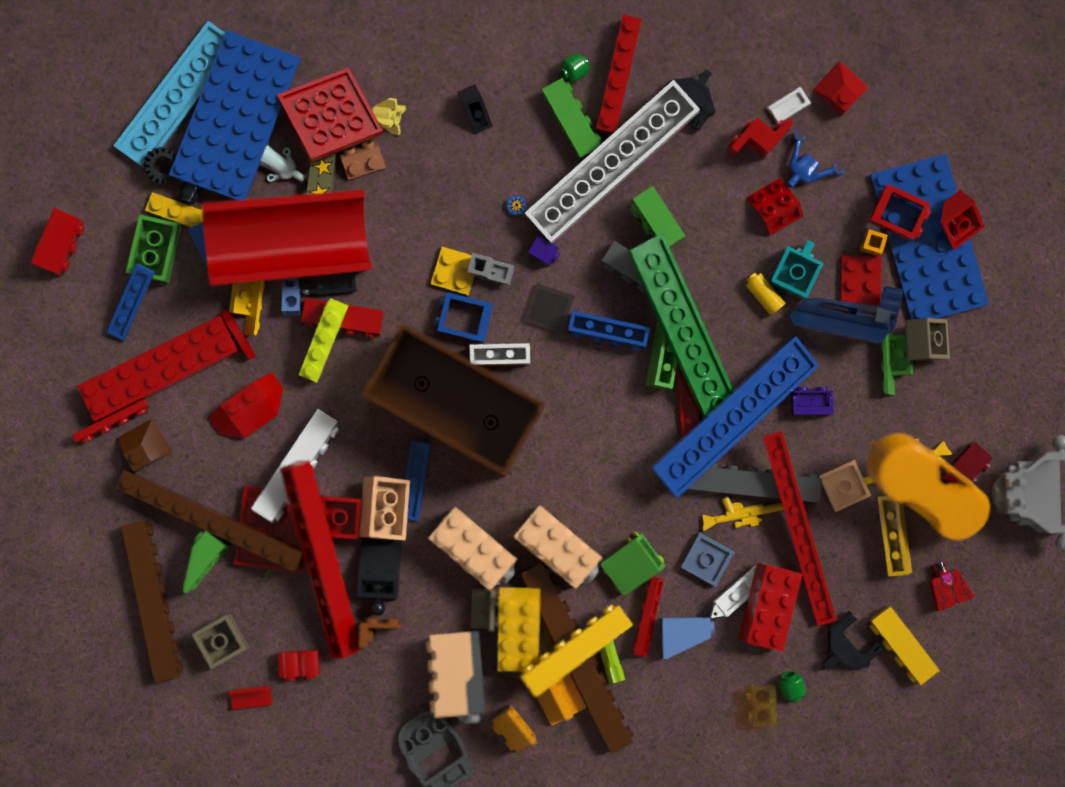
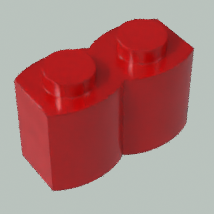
[277,649,321,681]

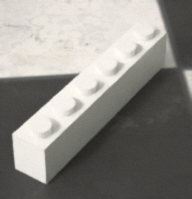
[251,409,340,524]

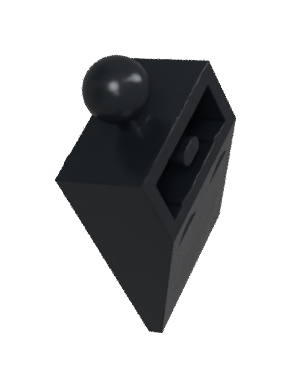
[357,538,402,616]

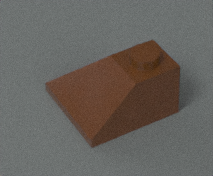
[118,418,172,472]

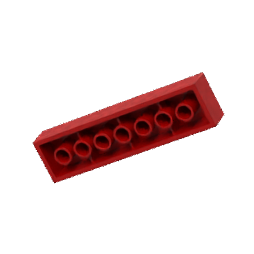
[77,315,241,422]

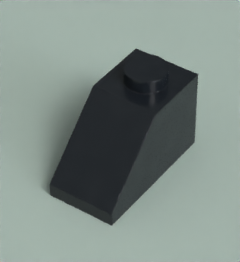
[457,84,493,134]

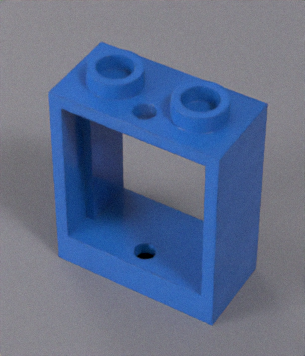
[435,292,493,343]

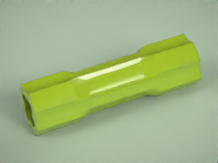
[600,640,625,684]

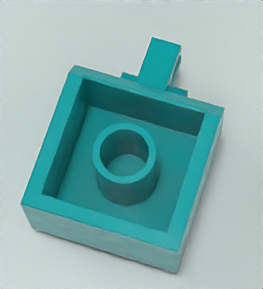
[769,240,823,301]

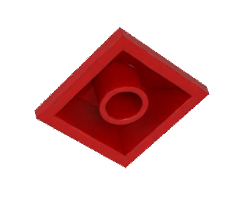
[814,61,869,116]
[940,190,985,250]

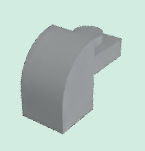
[467,253,515,285]

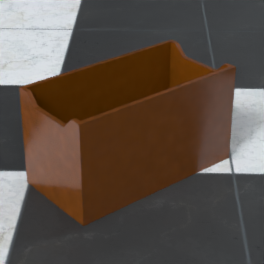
[361,323,545,477]

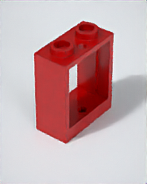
[868,184,931,242]

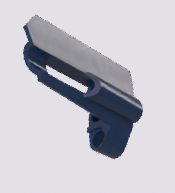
[789,286,904,344]

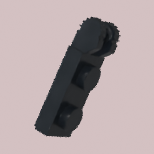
[301,272,357,296]

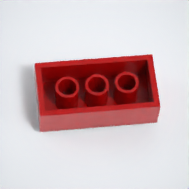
[738,562,802,652]

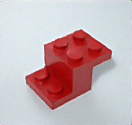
[728,117,794,159]

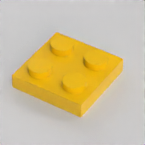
[431,247,474,296]

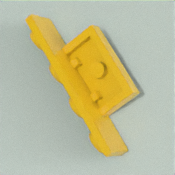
[229,280,265,336]

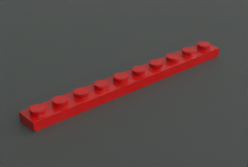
[762,430,837,626]

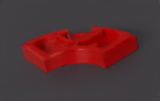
[221,309,256,360]

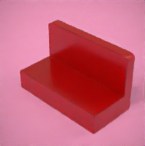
[228,684,273,710]

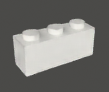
[470,343,530,366]

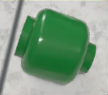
[559,53,590,83]
[778,671,806,703]

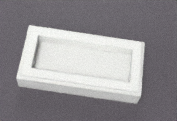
[767,87,811,124]

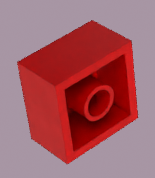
[321,496,362,539]

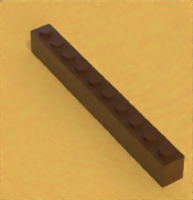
[116,470,304,571]
[521,563,634,754]

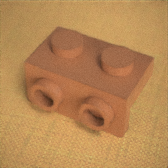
[340,140,386,180]

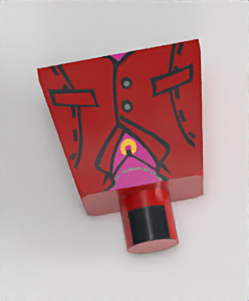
[929,561,975,611]

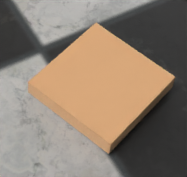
[818,460,871,512]

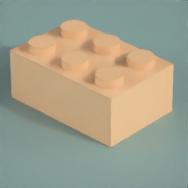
[359,476,410,540]

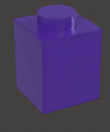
[528,235,560,265]

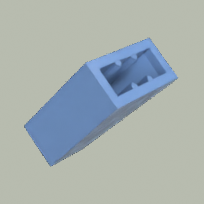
[661,617,714,659]

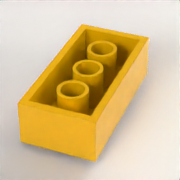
[498,587,540,672]

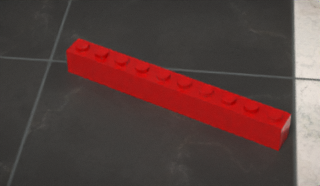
[279,460,362,659]

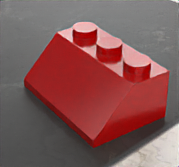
[31,208,85,276]

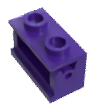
[791,387,834,415]

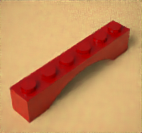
[596,15,642,136]

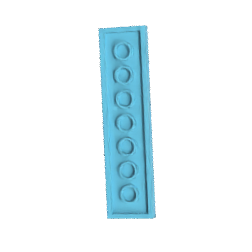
[114,21,225,168]

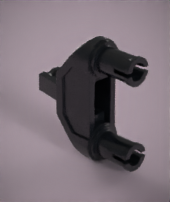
[666,69,715,131]
[822,610,884,670]

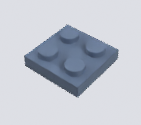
[681,532,734,587]

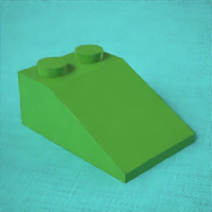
[183,531,230,594]

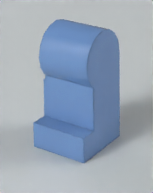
[282,277,302,315]

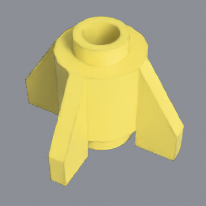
[372,98,406,135]

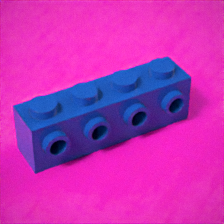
[568,311,650,351]

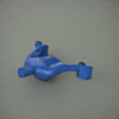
[787,130,845,188]

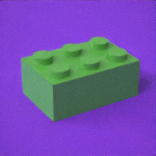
[630,186,685,249]
[126,215,182,284]

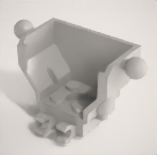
[990,435,1065,551]

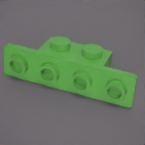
[880,331,913,395]

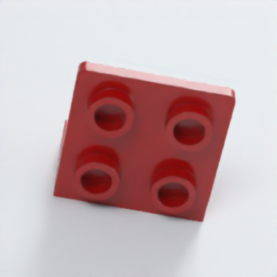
[747,178,804,236]

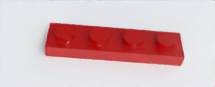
[72,399,150,444]
[633,576,665,657]

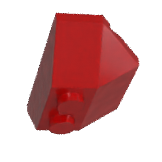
[208,372,283,438]

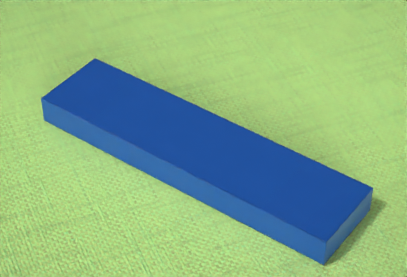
[106,263,155,341]
[405,440,431,521]

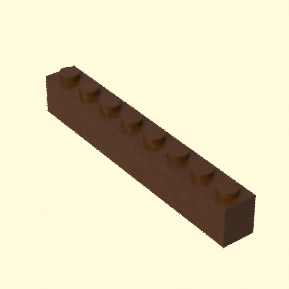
[121,520,183,683]

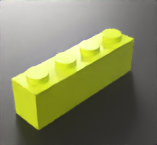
[299,298,348,382]

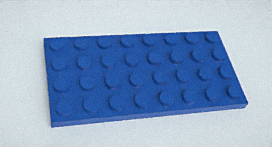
[169,30,301,201]
[870,154,989,320]

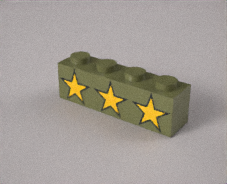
[303,152,338,195]

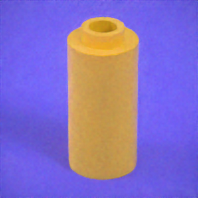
[745,273,786,316]

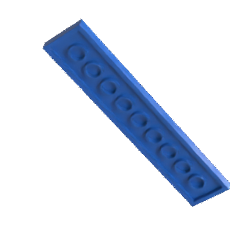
[650,336,819,498]

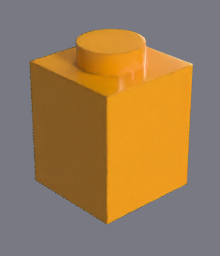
[859,229,888,257]

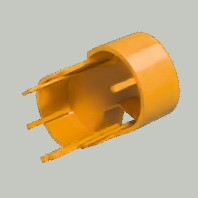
[867,434,990,540]

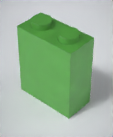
[600,534,666,596]

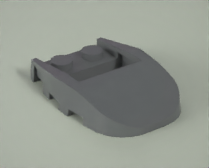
[398,711,476,787]

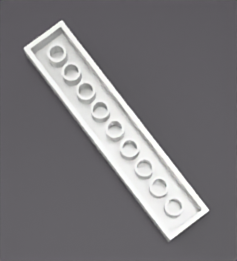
[525,80,700,244]

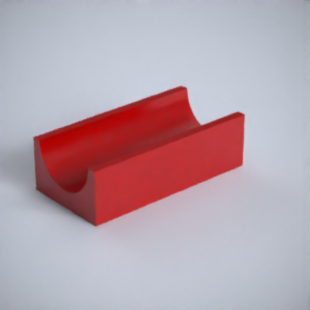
[201,189,372,285]

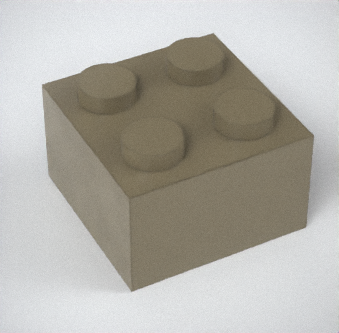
[905,318,950,361]
[192,613,250,669]

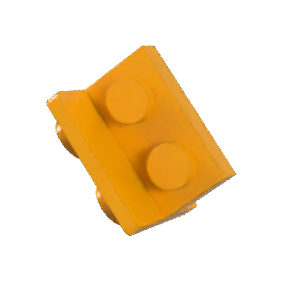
[537,673,586,725]

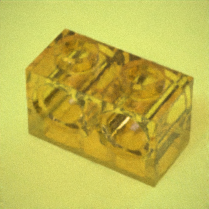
[746,684,778,727]

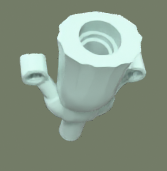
[260,145,305,183]

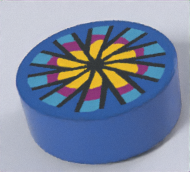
[507,196,526,216]

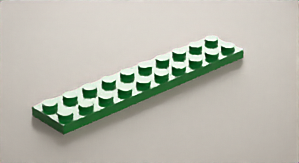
[627,234,734,418]

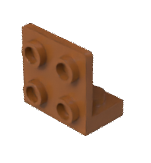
[359,617,403,648]

